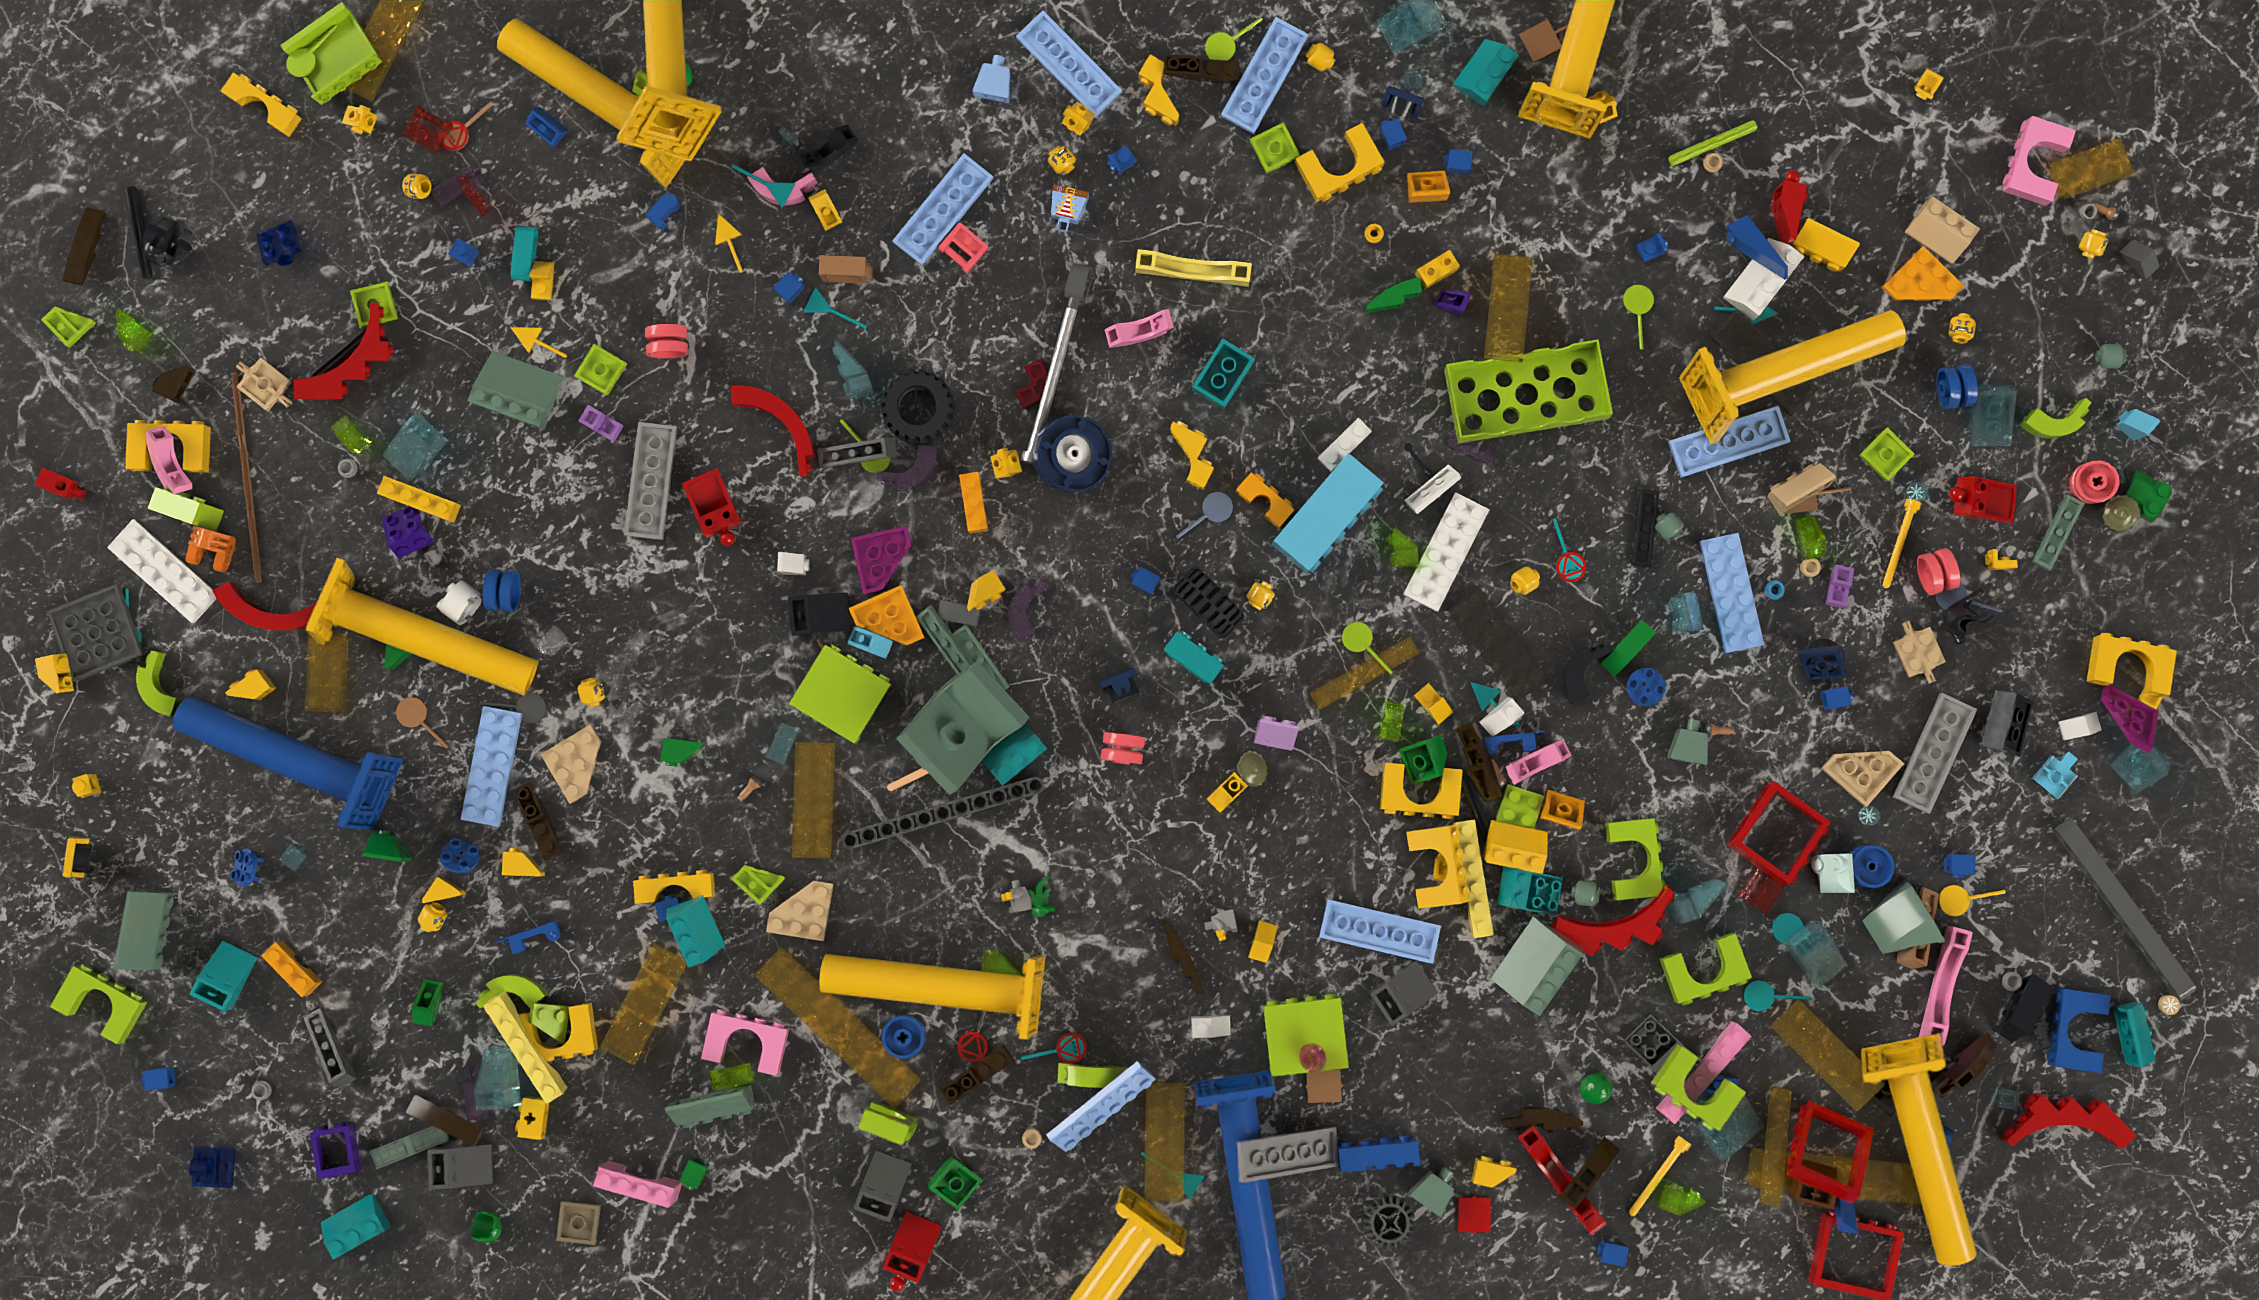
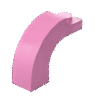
[747,167,818,205]
[1105,309,1174,348]
[146,426,192,494]
[1506,739,1572,784]

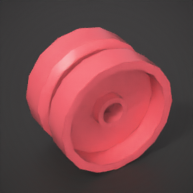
[645,324,688,358]
[2069,460,2119,504]
[1917,548,1960,595]
[1100,732,1145,765]

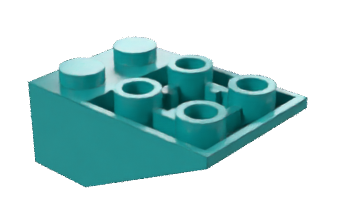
[1497,866,1563,916]
[189,941,258,1011]

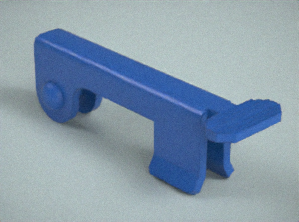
[1484,730,1545,755]
[497,920,561,954]

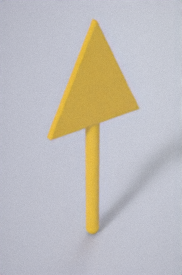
[715,214,743,273]
[510,327,567,358]

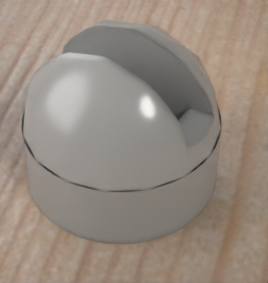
[2079,204,2097,219]
[425,549,442,566]

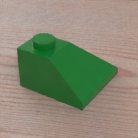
[1399,734,1447,785]
[362,829,412,862]

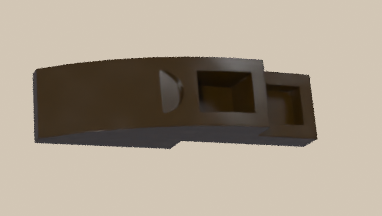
[1163,54,1240,83]
[512,782,563,861]
[1931,1032,1997,1099]
[939,1044,1015,1105]
[1501,1107,1583,1133]
[1559,1137,1620,1210]

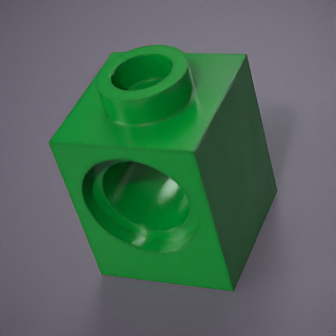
[679,1157,710,1190]

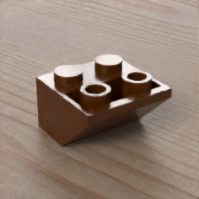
[1789,1159,1837,1210]

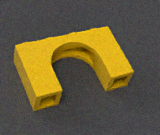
[1295,123,1384,203]
[125,420,211,473]
[2087,633,2177,698]
[1380,763,1462,819]
[1406,825,1469,909]
[517,1003,598,1062]

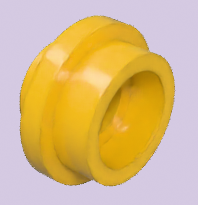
[1365,224,1384,243]

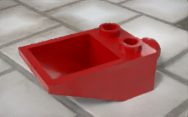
[1771,170,1808,245]
[682,468,743,546]
[1949,476,2017,523]
[882,1211,942,1292]

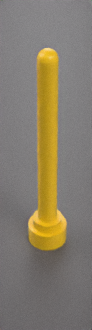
[1882,499,1921,588]
[1629,1136,1691,1216]

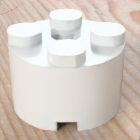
[436,581,483,625]

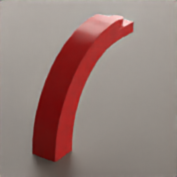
[731,386,815,478]
[212,582,317,631]
[1518,1126,1607,1236]

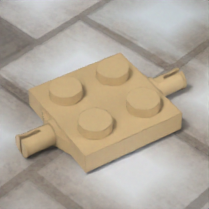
[236,357,292,411]
[1893,621,1946,684]

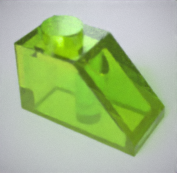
[116,309,154,353]
[331,414,371,455]
[1795,515,1826,560]
[982,950,1022,976]
[709,1063,754,1090]

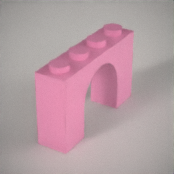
[2002,116,2076,206]
[701,1009,790,1076]
[593,1161,682,1208]

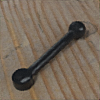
[1404,443,1431,477]

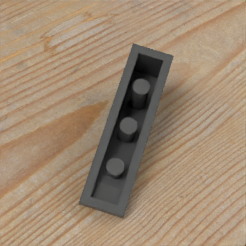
[817,438,897,468]
[303,1008,357,1088]

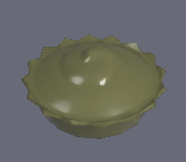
[2102,495,2141,532]
[1237,750,1268,787]

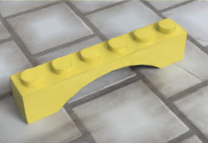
[1135,249,1252,287]
[1453,820,1494,938]
[483,991,567,1104]

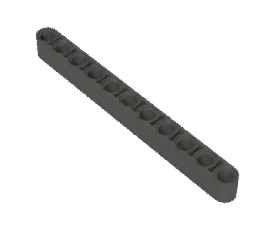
[841,777,1045,849]
[2053,818,2197,1001]

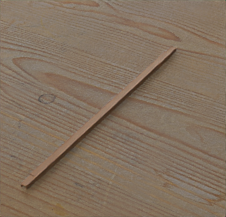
[231,372,262,583]

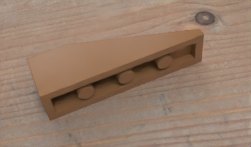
[1896,887,1939,969]

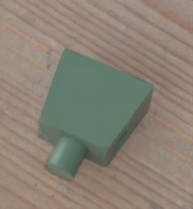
[1667,719,1708,765]
[1408,1167,1454,1218]

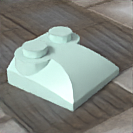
[1811,853,1855,893]

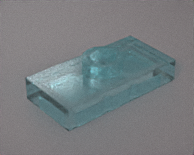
[766,722,800,765]

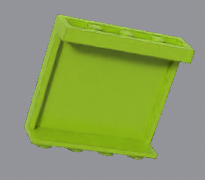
[281,2,383,104]
[789,644,892,744]
[1263,994,1349,1076]

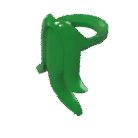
[1027,875,1055,918]

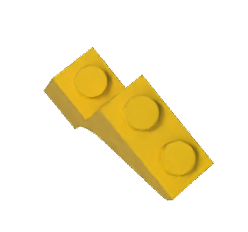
[1139,54,1179,126]
[1170,421,1214,490]

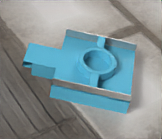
[2032,752,2078,799]

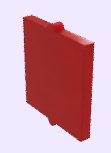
[1458,1195,1491,1234]

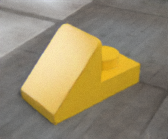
[809,190,842,231]
[529,261,554,300]
[1413,683,1453,725]

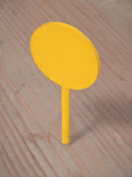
[1938,885,2006,916]

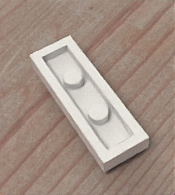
[1317,418,1372,472]
[1404,464,1461,514]

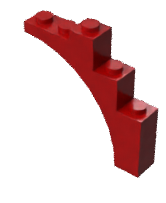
[294,302,393,399]
[1552,884,1675,956]
[2000,1092,2136,1150]

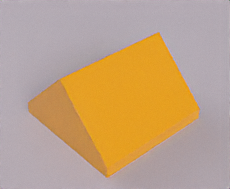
[1407,171,1450,203]
[1539,790,1585,830]

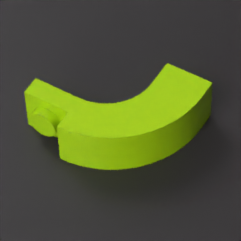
[2020,398,2092,439]
[136,650,183,717]
[475,974,549,1009]
[1057,1063,1128,1088]

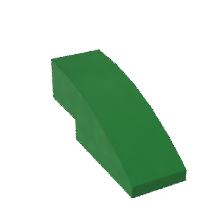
[1365,277,1422,313]
[1600,620,1656,677]

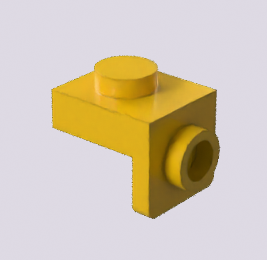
[1914,68,1944,100]
[1433,852,1448,882]

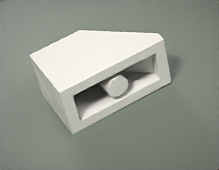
[778,552,809,575]
[1479,697,1524,736]
[1191,1015,1231,1038]

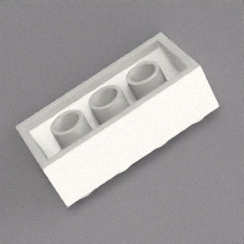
[1723,238,1804,321]

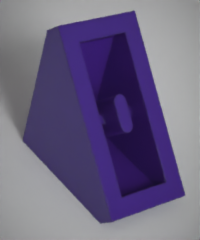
[1434,288,1471,317]

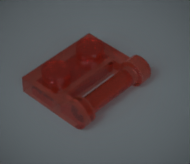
[402,106,453,154]
[459,177,488,217]
[1737,867,1786,915]

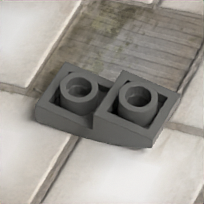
[938,600,980,626]

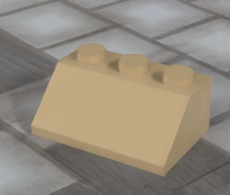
[1905,196,1980,264]
[1767,463,1836,515]

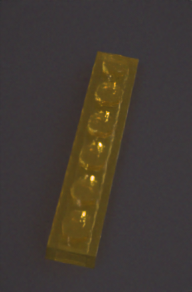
[1310,637,1419,710]
[1759,1087,1792,1207]

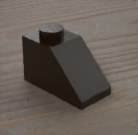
[152,365,196,404]

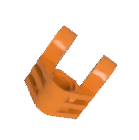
[186,526,236,573]

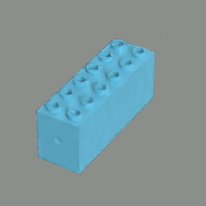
[1272,453,1384,574]

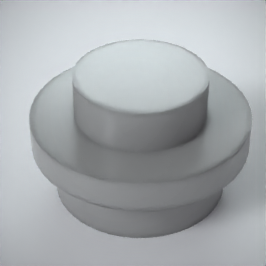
[338,459,358,478]
[2002,972,2022,991]
[251,1081,272,1100]

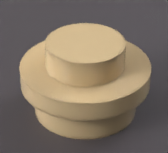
[1703,153,1723,173]

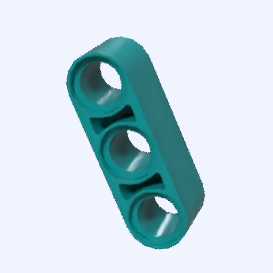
[511,225,538,281]

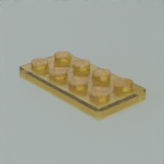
[2047,138,2134,201]
[305,635,349,712]

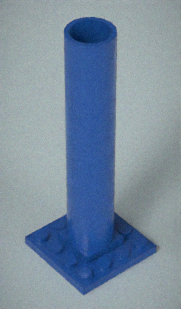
[173,696,404,830]
[1194,1070,1286,1300]

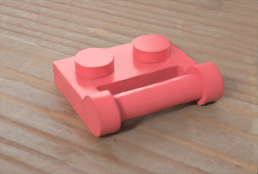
[938,222,989,273]

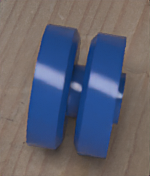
[1936,364,1978,410]
[483,568,521,613]
[1849,845,1895,888]
[882,1014,926,1059]

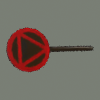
[957,1011,988,1062]

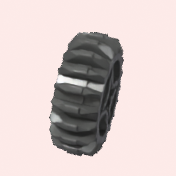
[1363,1195,1416,1249]

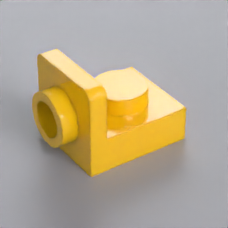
[1985,549,2018,570]

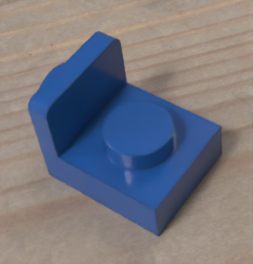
[1106,145,1137,175]
[1636,233,1668,263]

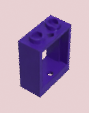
[310,1121,362,1179]

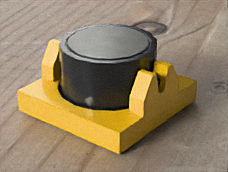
[62,836,92,878]

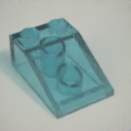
[1970,384,2017,447]

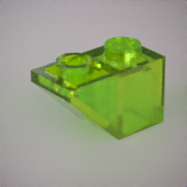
[1388,528,1419,569]
[1377,701,1405,743]
[1657,1183,1706,1216]

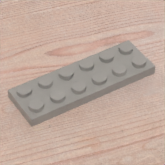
[624,422,677,540]
[1893,693,1977,814]
[1237,1126,1338,1183]

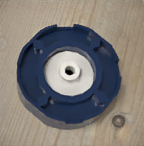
[1032,415,1112,493]

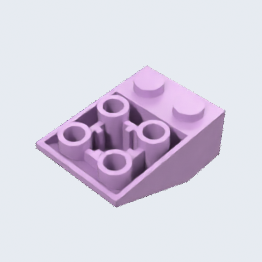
[1254,716,1299,751]

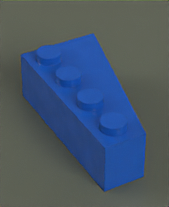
[1337,1134,1421,1172]

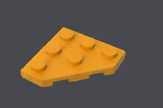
[1882,246,1964,301]
[849,585,925,646]

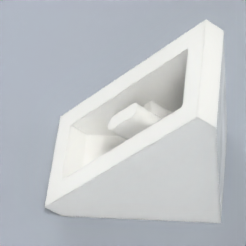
[2058,712,2101,740]

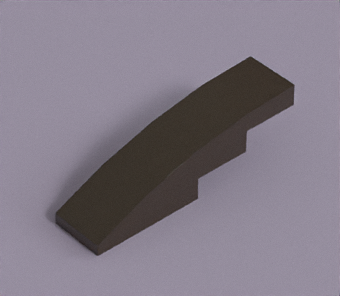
[63,207,107,286]
[1456,721,1502,802]
[1163,921,1204,995]
[406,1095,484,1146]

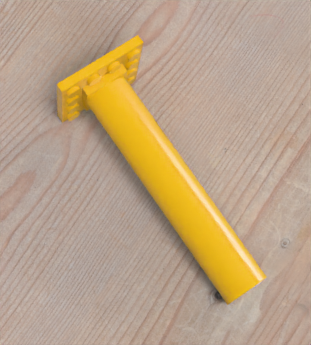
[617,0,721,161]
[1518,0,1615,139]
[497,18,685,188]
[1679,310,1906,445]
[305,558,539,696]
[819,954,1045,1039]
[1861,1033,1977,1266]
[1069,1185,1187,1300]

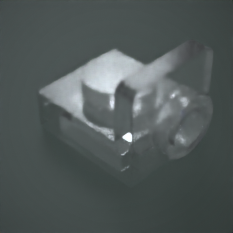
[536,626,569,656]

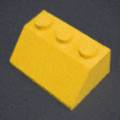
[1790,218,1860,272]
[1482,820,1547,874]

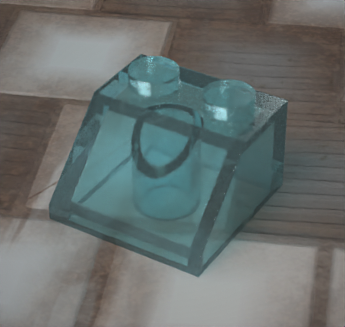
[2110,744,2172,794]

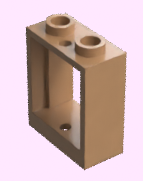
[819,255,873,284]

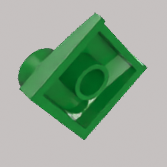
[2123,471,2172,523]
[928,1156,983,1211]

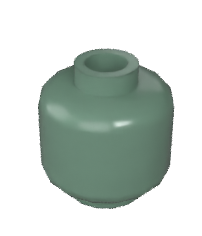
[2095,344,2127,369]
[1655,512,1684,541]
[1571,880,1600,907]

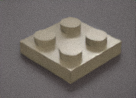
[556,1201,601,1245]

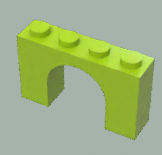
[1605,818,1665,900]
[1659,933,1752,1005]
[50,964,147,1044]
[1651,1044,1746,1131]
[858,1100,918,1145]

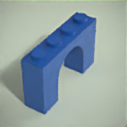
[2047,988,2111,1073]

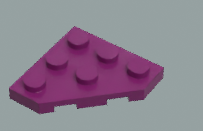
[851,526,912,594]
[2101,684,2159,753]

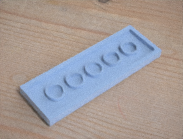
[1016,11,1122,118]
[1221,17,1309,134]
[892,153,994,266]
[1668,406,1791,478]
[1700,533,1764,653]
[461,706,523,827]
[1319,899,1441,964]
[1047,1061,1156,1152]

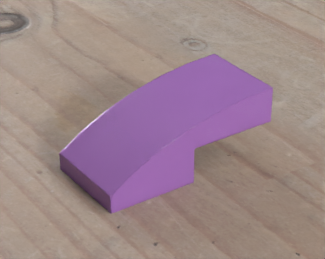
[578,405,624,442]
[1826,564,1854,609]

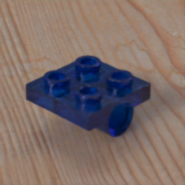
[256,220,301,266]
[189,1146,235,1188]

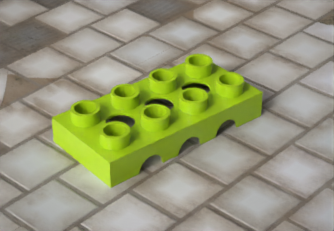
[1444,340,1613,443]

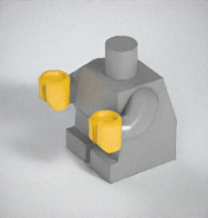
[1001,880,1032,913]
[1204,909,1238,941]

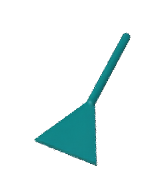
[731,164,796,208]
[803,287,867,329]
[1141,1152,1205,1200]

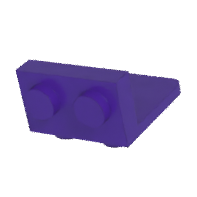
[382,506,433,559]

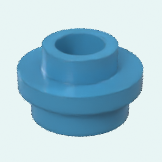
[1765,580,1785,600]

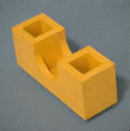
[959,472,988,534]
[1235,472,1294,529]
[261,941,323,997]

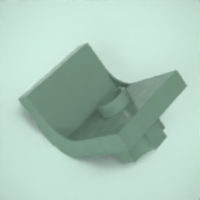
[896,661,1029,795]

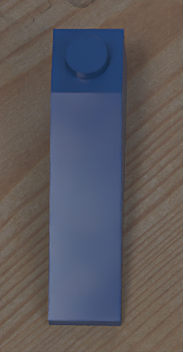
[1726,215,1788,280]

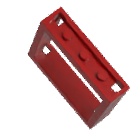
[1727,781,1831,886]
[1786,1101,1874,1204]
[1809,1211,1904,1300]

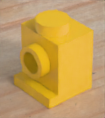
[72,774,101,798]

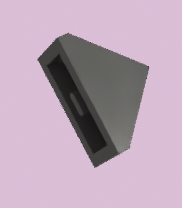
[2119,239,2160,280]

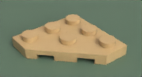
[541,725,601,804]
[1821,751,1904,807]
[766,881,834,941]

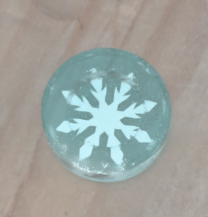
[1906,482,1928,501]
[1859,806,1880,825]

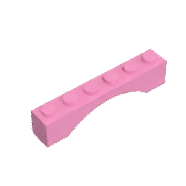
[1919,926,1973,1045]
[1656,1021,1752,1124]

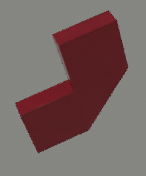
[1015,359,1048,410]

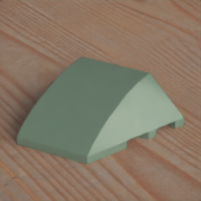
[1863,877,1945,954]

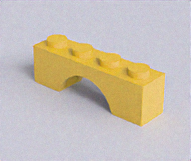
[221,72,302,137]
[377,476,461,523]
[633,870,715,904]

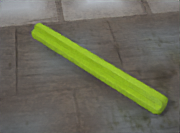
[1668,120,1757,166]

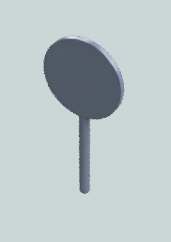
[1176,492,1233,538]
[1936,583,2002,613]

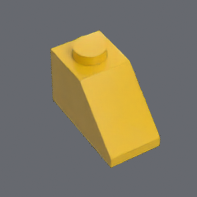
[502,848,545,876]

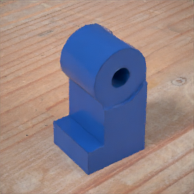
[645,193,680,231]

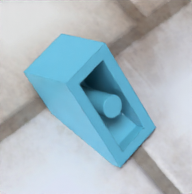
[2116,409,2160,441]
[847,626,893,659]

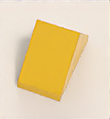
[422,876,466,903]
[1248,920,1278,963]

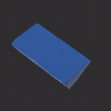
[525,107,568,147]
[1834,1197,1858,1234]

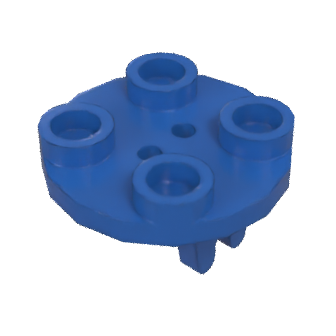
[1626,668,1666,706]
[439,838,479,874]
[230,848,264,887]

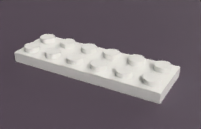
[1403,492,1489,612]
[107,519,217,623]

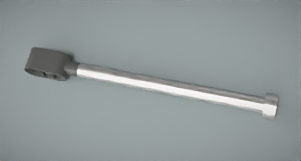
[1020,263,1094,465]

